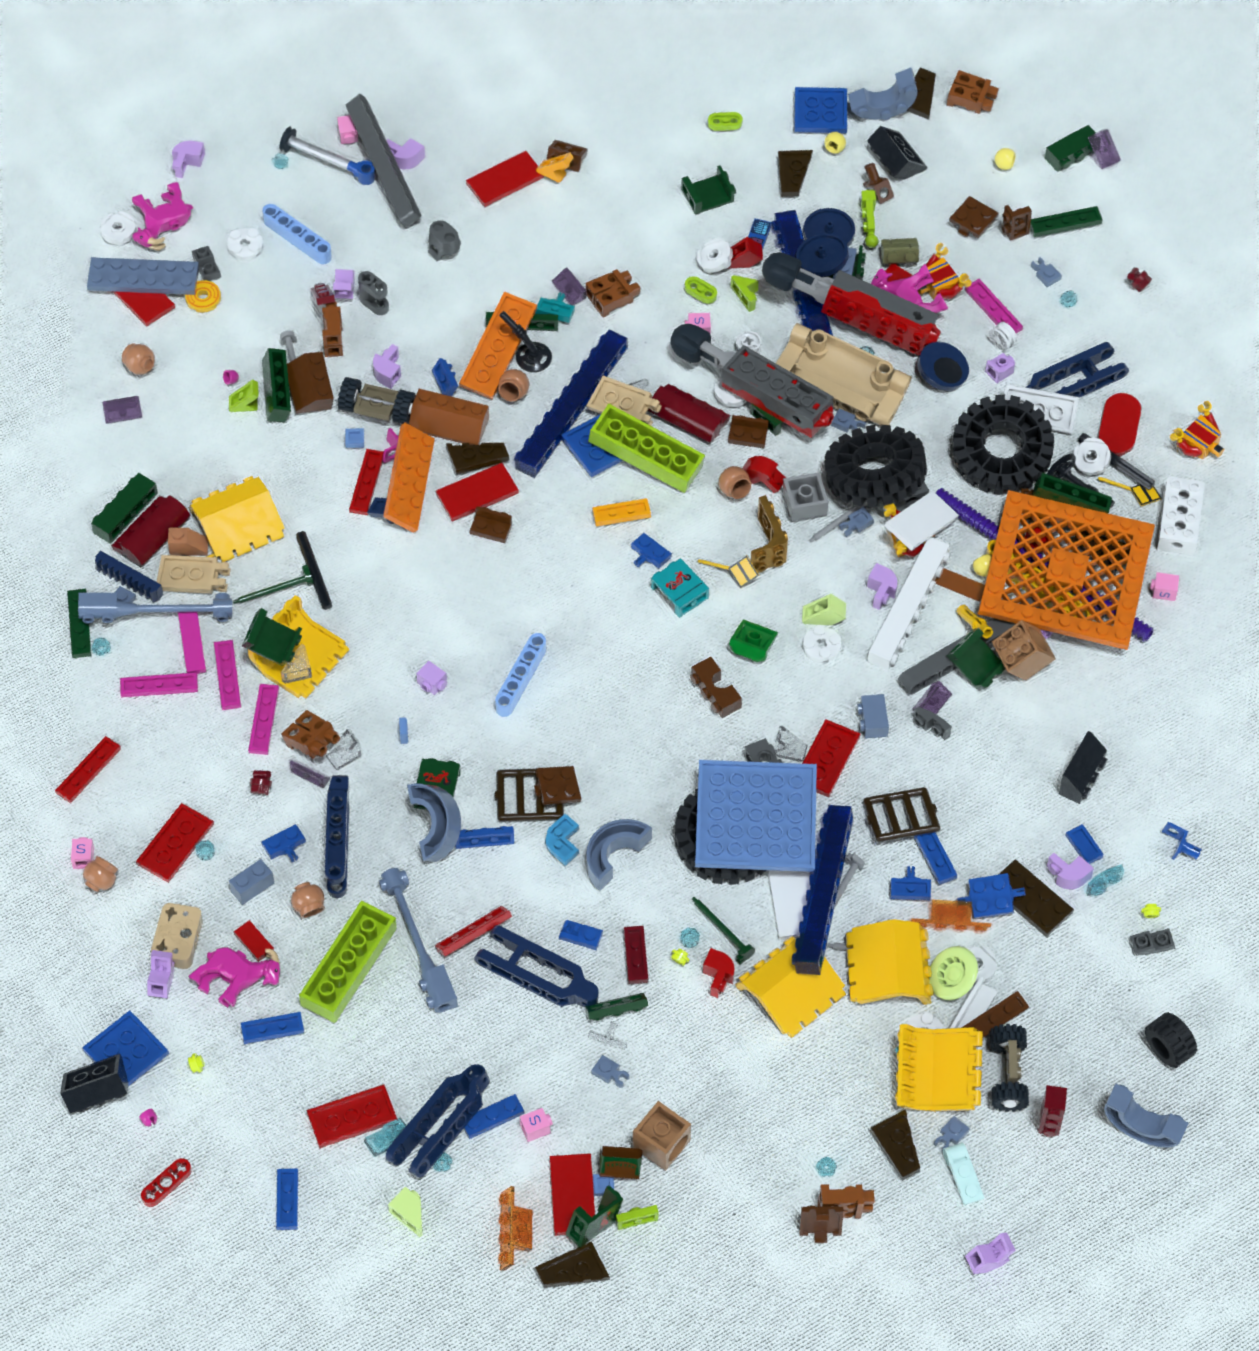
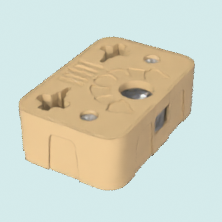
[151,903,203,969]

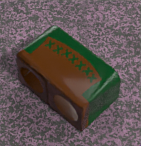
[600,1146,643,1179]

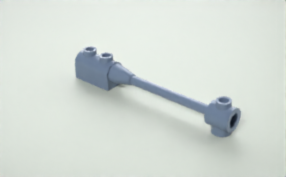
[78,592,232,623]
[379,868,458,1013]

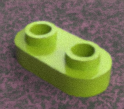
[708,112,743,131]
[685,276,717,304]

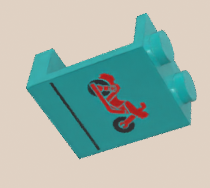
[651,558,709,618]

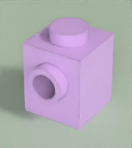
[416,661,447,695]

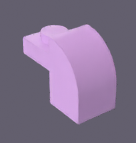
[387,138,425,170]
[172,141,205,178]
[333,269,355,299]
[373,344,401,389]
[867,563,897,610]
[1047,853,1094,889]
[147,950,175,998]
[965,1232,1016,1274]

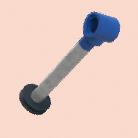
[279,126,375,185]

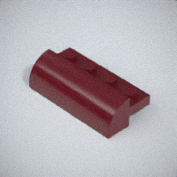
[647,384,731,443]
[111,495,190,566]

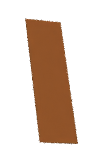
[935,568,985,602]

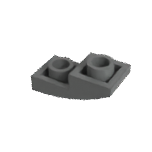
[192,246,221,281]
[913,707,952,740]
[1130,928,1176,955]

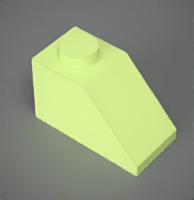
[802,594,846,625]
[388,1187,423,1237]

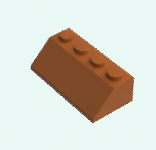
[409,389,489,445]

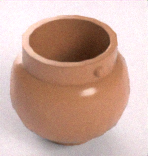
[122,343,155,375]
[498,369,530,402]
[718,466,752,499]
[83,856,118,892]
[291,882,325,918]

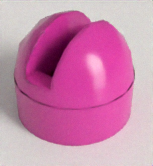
[223,370,239,384]
[139,1108,157,1127]

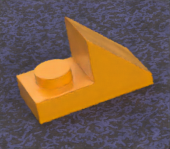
[536,152,574,183]

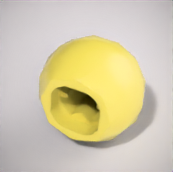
[824,132,846,154]
[995,148,1016,170]
[973,554,992,577]

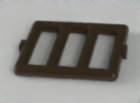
[495,768,564,822]
[863,787,941,842]

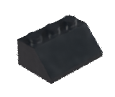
[867,126,928,180]
[1059,731,1108,804]
[60,1054,129,1114]

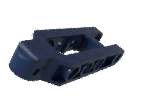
[1026,342,1129,398]
[325,775,350,898]
[474,925,599,1007]
[386,1064,490,1178]

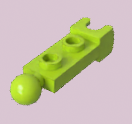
[861,190,879,248]

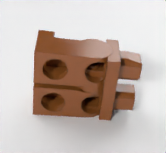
[947,70,999,114]
[585,269,641,318]
[322,301,343,357]
[281,710,340,759]
[817,1184,875,1219]

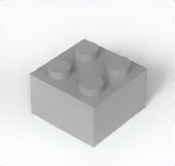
[782,472,829,521]

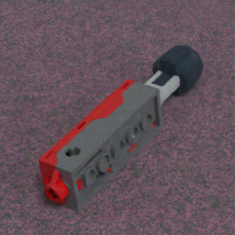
[762,252,941,356]
[670,323,834,438]

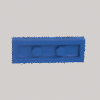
[455,826,514,849]
[914,832,957,885]
[241,1012,304,1044]
[464,1094,525,1140]
[276,1168,299,1230]

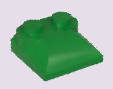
[729,619,778,662]

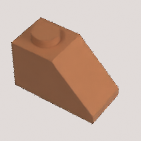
[168,528,208,556]

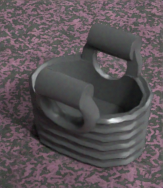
[428,220,461,261]

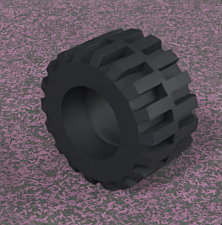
[1145,1012,1198,1068]

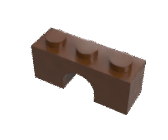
[690,657,742,718]

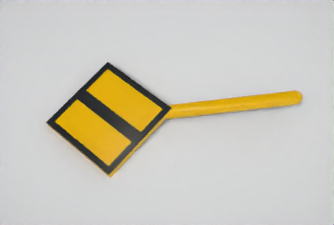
[1098,477,1162,506]
[698,555,760,588]

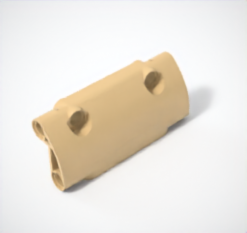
[776,323,912,425]

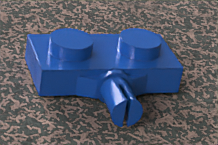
[631,533,672,568]
[261,824,306,862]
[891,866,931,900]

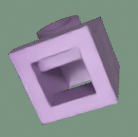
[985,353,1015,383]

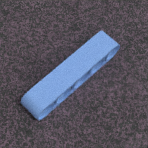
[262,204,332,264]
[495,633,546,717]

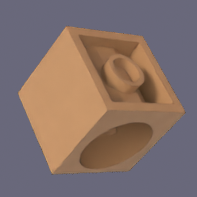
[992,620,1056,680]
[633,1101,691,1171]

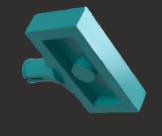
[535,292,575,323]

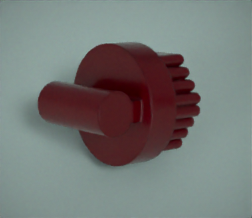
[1127,267,1152,292]
[250,770,272,795]

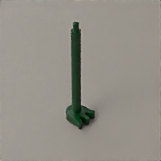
[233,564,313,604]
[692,897,755,965]

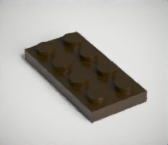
[998,859,1074,938]

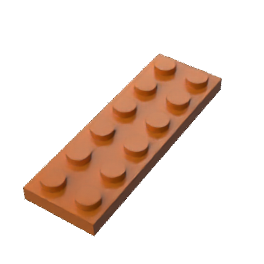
[459,292,537,400]
[383,423,435,533]

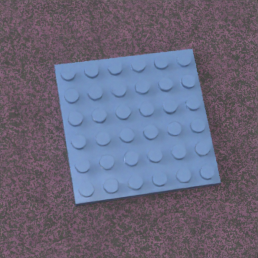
[695,760,817,872]

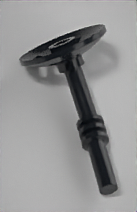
[499,311,552,373]
[1047,453,1115,507]

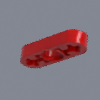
[141,1158,192,1207]

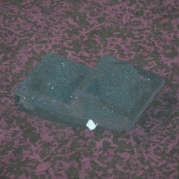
[1086,864,1124,896]
[364,1117,406,1157]

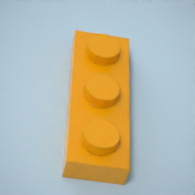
[592,498,651,527]

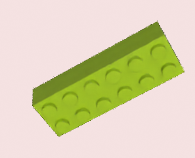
[588,403,705,493]
[299,900,397,1023]

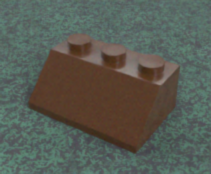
[287,351,334,414]

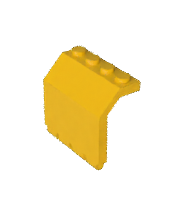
[188,476,285,562]
[248,595,349,698]
[846,919,933,1005]
[735,935,846,1038]
[895,1024,983,1112]

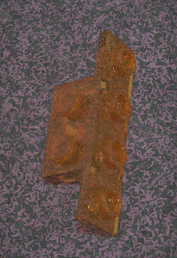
[911,899,992,931]
[498,1186,533,1271]

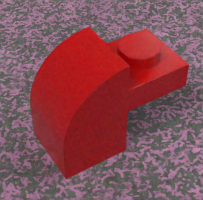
[742,456,786,493]
[703,948,735,998]

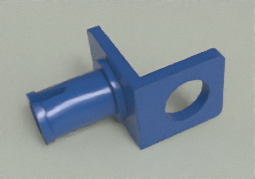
[1162,822,1202,860]

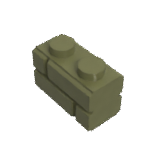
[881,238,919,264]

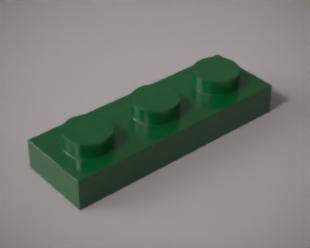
[585,993,648,1020]

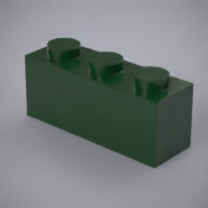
[1045,125,1101,172]

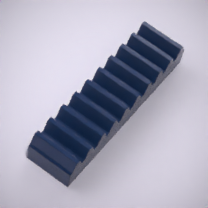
[95,550,163,603]

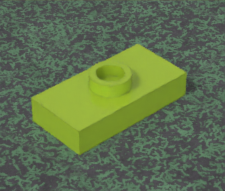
[616,1205,659,1230]

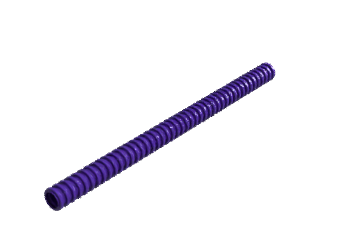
[936,488,1154,642]

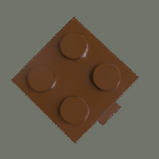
[949,196,999,238]
[534,766,581,805]
[800,1205,843,1243]

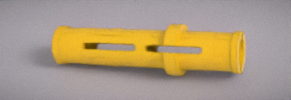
[957,605,993,638]

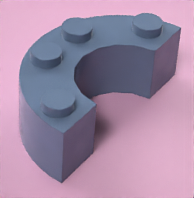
[848,67,917,120]
[407,783,461,862]
[586,819,652,891]
[1104,1084,1189,1148]

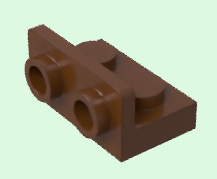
[547,140,588,172]
[1001,205,1032,241]
[728,415,769,449]
[470,506,512,543]

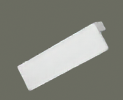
[949,976,998,1029]

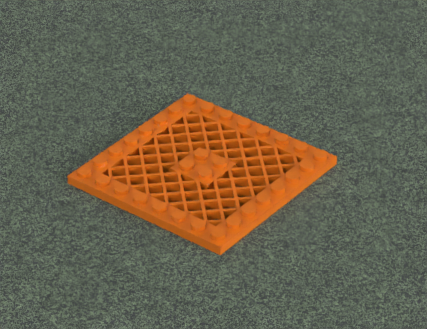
[978,490,1155,650]

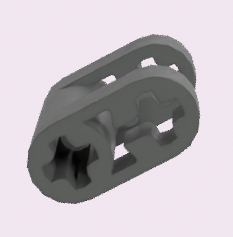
[358,271,389,315]

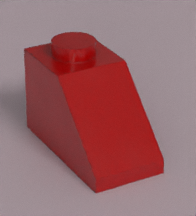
[726,236,763,269]

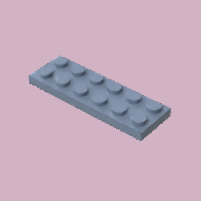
[87,257,199,295]

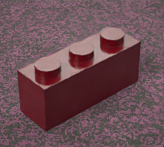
[1038,1085,1067,1137]

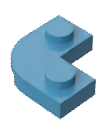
[546,813,579,866]

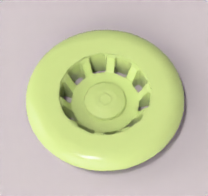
[929,946,978,1000]

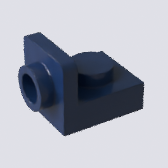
[367,497,394,524]

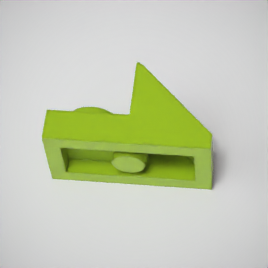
[731,275,759,312]
[229,379,259,412]

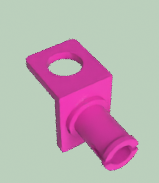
[383,428,399,463]

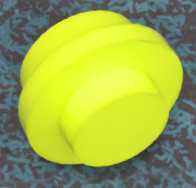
[1141,904,1161,918]
[670,948,690,966]
[188,1053,205,1073]

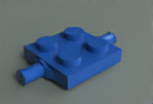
[957,873,1026,919]

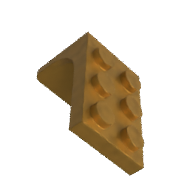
[750,495,788,572]

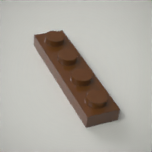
[961,991,1029,1038]

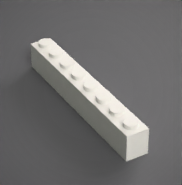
[868,537,951,671]

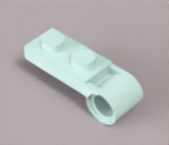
[943,1142,984,1206]

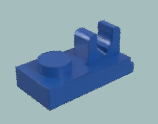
[432,358,458,396]
[559,920,603,951]

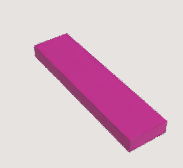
[965,278,1023,333]
[178,612,206,674]
[214,640,241,710]
[120,672,198,698]
[248,684,279,755]

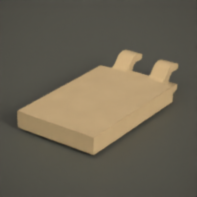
[586,376,662,426]
[156,555,231,594]

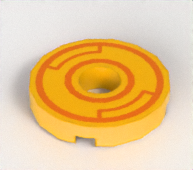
[185,280,221,313]

